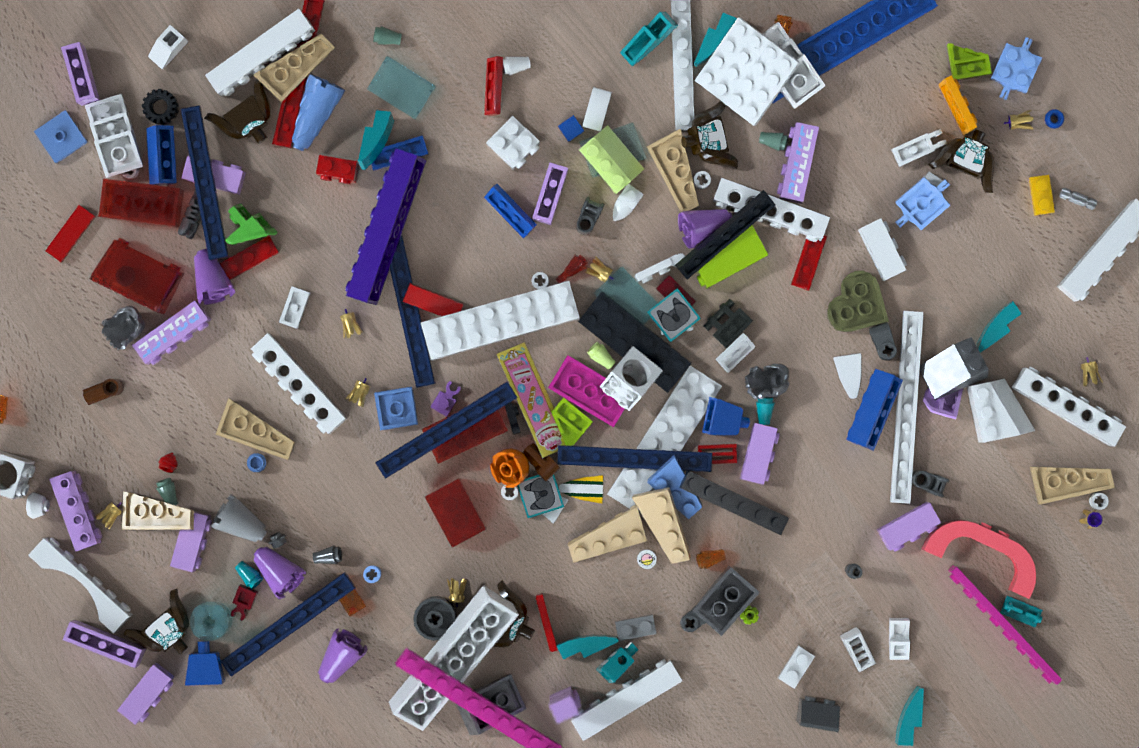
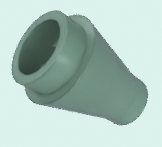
[373,26,402,45]
[759,132,788,152]
[156,478,178,505]

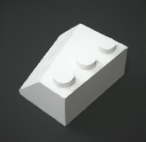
[967,379,1035,443]

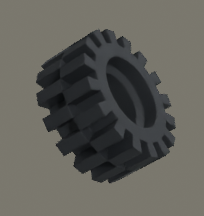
[142,89,179,125]

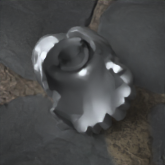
[102,306,145,350]
[745,364,789,399]

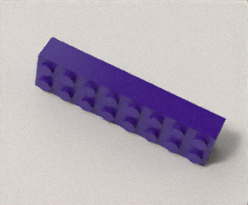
[345,149,426,305]

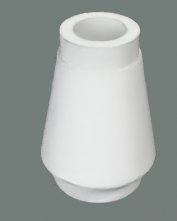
[502,57,531,76]

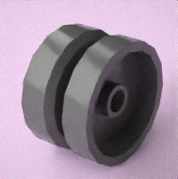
[413,596,457,641]

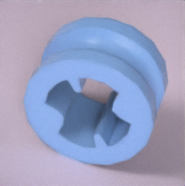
[363,565,381,583]

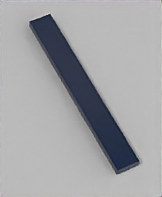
[181,105,229,260]
[390,235,435,388]
[375,381,517,479]
[557,445,712,472]
[220,572,356,677]

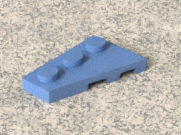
[647,454,702,519]

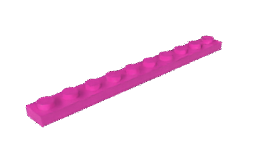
[395,647,562,748]

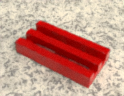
[698,444,737,464]

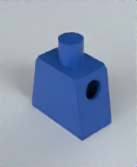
[702,397,750,435]
[185,641,225,686]

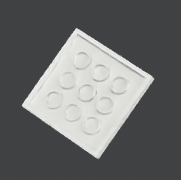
[695,17,800,126]

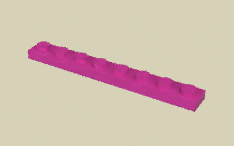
[948,565,1062,685]

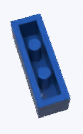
[146,125,177,186]

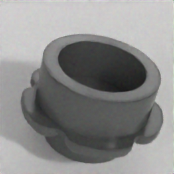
[268,532,287,549]

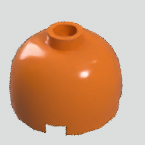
[490,448,529,488]

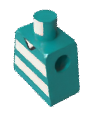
[596,642,638,683]

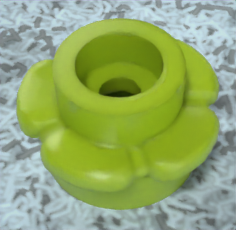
[740,606,759,625]

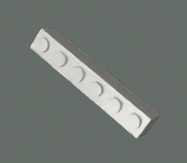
[205,9,315,97]
[1057,199,1139,302]
[571,659,682,741]

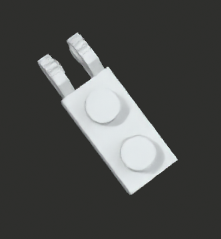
[892,129,947,167]
[635,253,685,284]

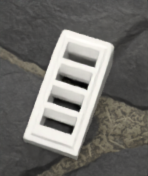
[840,627,876,672]

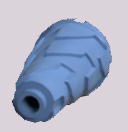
[292,74,345,151]

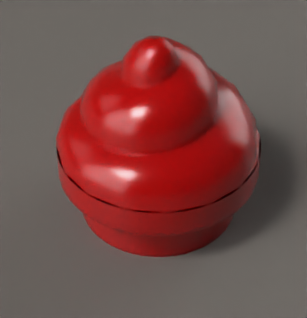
[159,453,178,473]

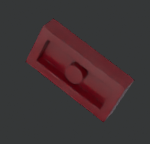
[656,275,696,306]

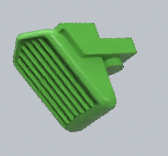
[225,203,278,245]

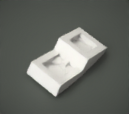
[583,87,612,131]
[889,618,910,660]

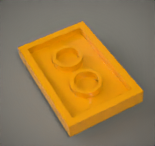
[938,75,978,136]

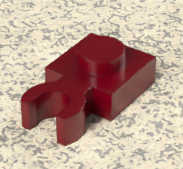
[231,584,258,621]

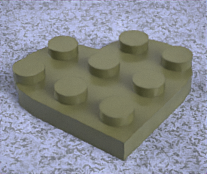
[827,270,889,332]

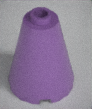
[678,209,732,249]
[194,249,235,305]
[254,547,306,600]
[318,629,368,683]

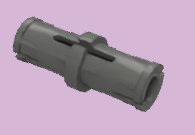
[845,563,863,579]

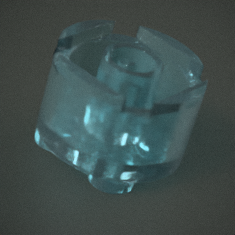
[190,601,232,641]

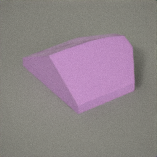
[923,388,963,420]

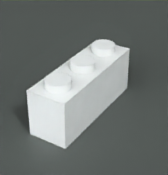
[858,219,907,281]

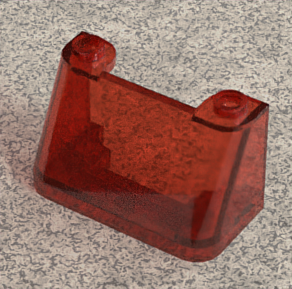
[89,237,184,314]

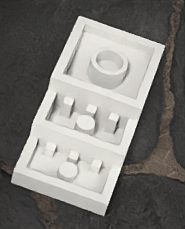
[762,22,826,109]
[85,94,143,178]

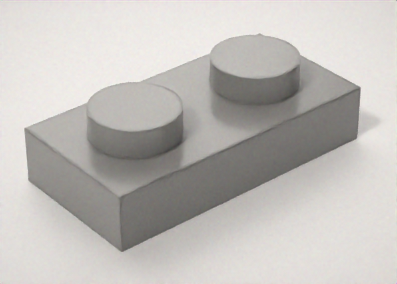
[615,614,656,641]

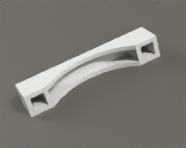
[28,537,133,633]

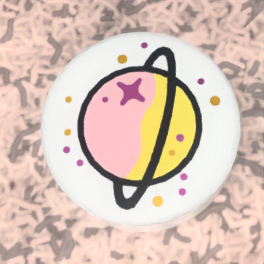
[637,549,656,569]

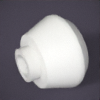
[26,492,49,519]

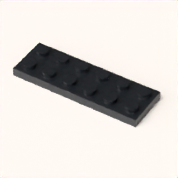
[578,291,692,393]

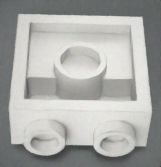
[486,116,540,170]

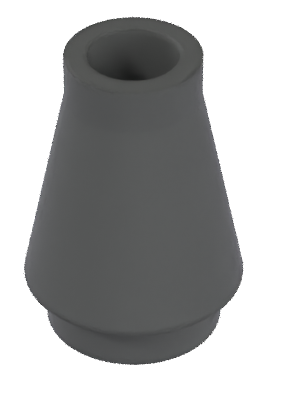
[313,545,343,564]

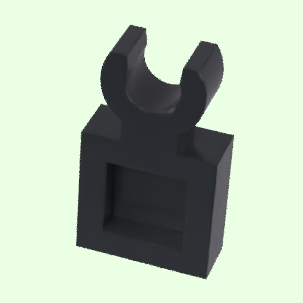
[505,402,521,435]

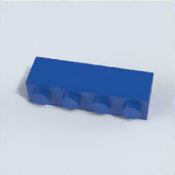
[846,369,903,451]

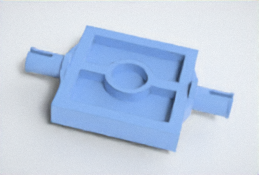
[991,37,1042,100]
[895,176,950,230]

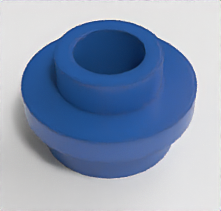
[1045,109,1064,129]

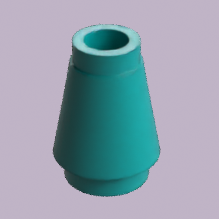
[756,397,775,425]
[235,561,263,589]

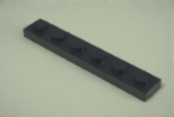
[675,190,776,280]
[679,470,789,535]

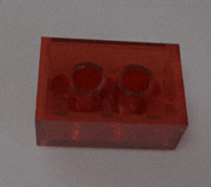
[425,478,487,548]

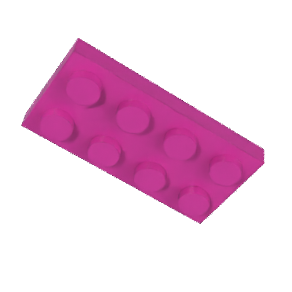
[548,355,625,427]

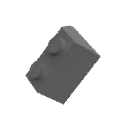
[796,696,840,732]

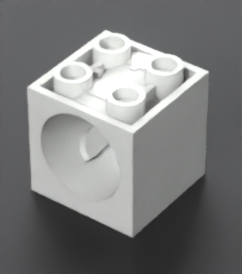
[600,346,663,411]
[0,450,35,499]

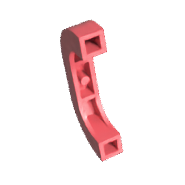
[921,520,1036,599]

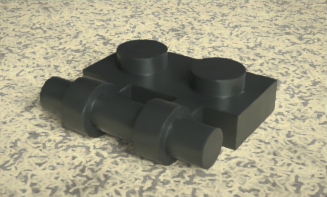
[703,299,753,348]

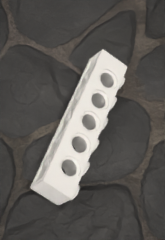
[713,178,830,242]
[251,333,347,434]
[1011,367,1126,447]

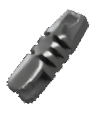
[178,190,201,239]

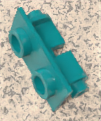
[1000,596,1043,628]

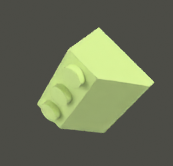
[579,125,644,194]

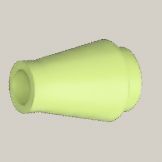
[587,342,616,370]

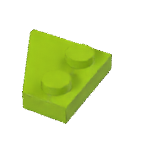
[947,43,992,80]
[551,397,593,446]

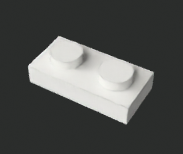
[279,287,310,329]
[716,333,755,373]
[778,646,815,689]

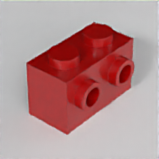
[316,155,359,184]

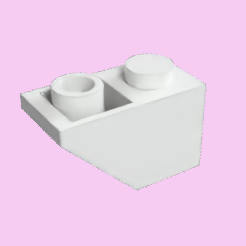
[148,25,188,70]

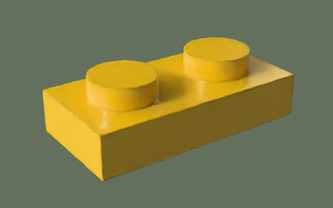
[1029,175,1055,216]

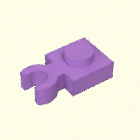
[431,381,461,417]

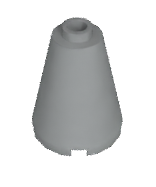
[211,494,267,542]

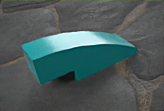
[620,11,678,66]
[693,13,737,67]
[358,110,394,170]
[976,301,1022,353]
[557,635,619,660]
[895,686,924,746]

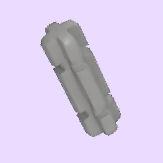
[1059,188,1097,210]

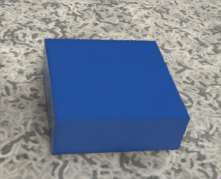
[558,115,584,142]

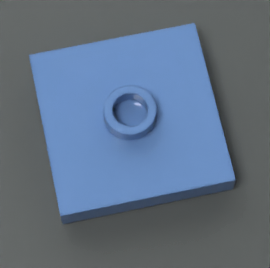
[34,110,88,164]
[374,387,418,431]

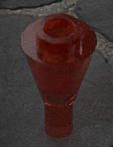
[556,254,588,283]

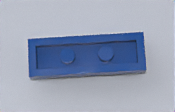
[371,135,429,171]
[484,184,537,238]

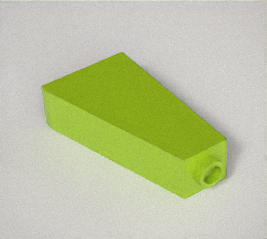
[696,225,768,289]

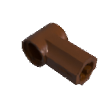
[83,379,124,405]
[523,443,560,481]

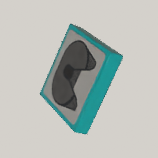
[647,288,701,342]
[517,475,564,518]

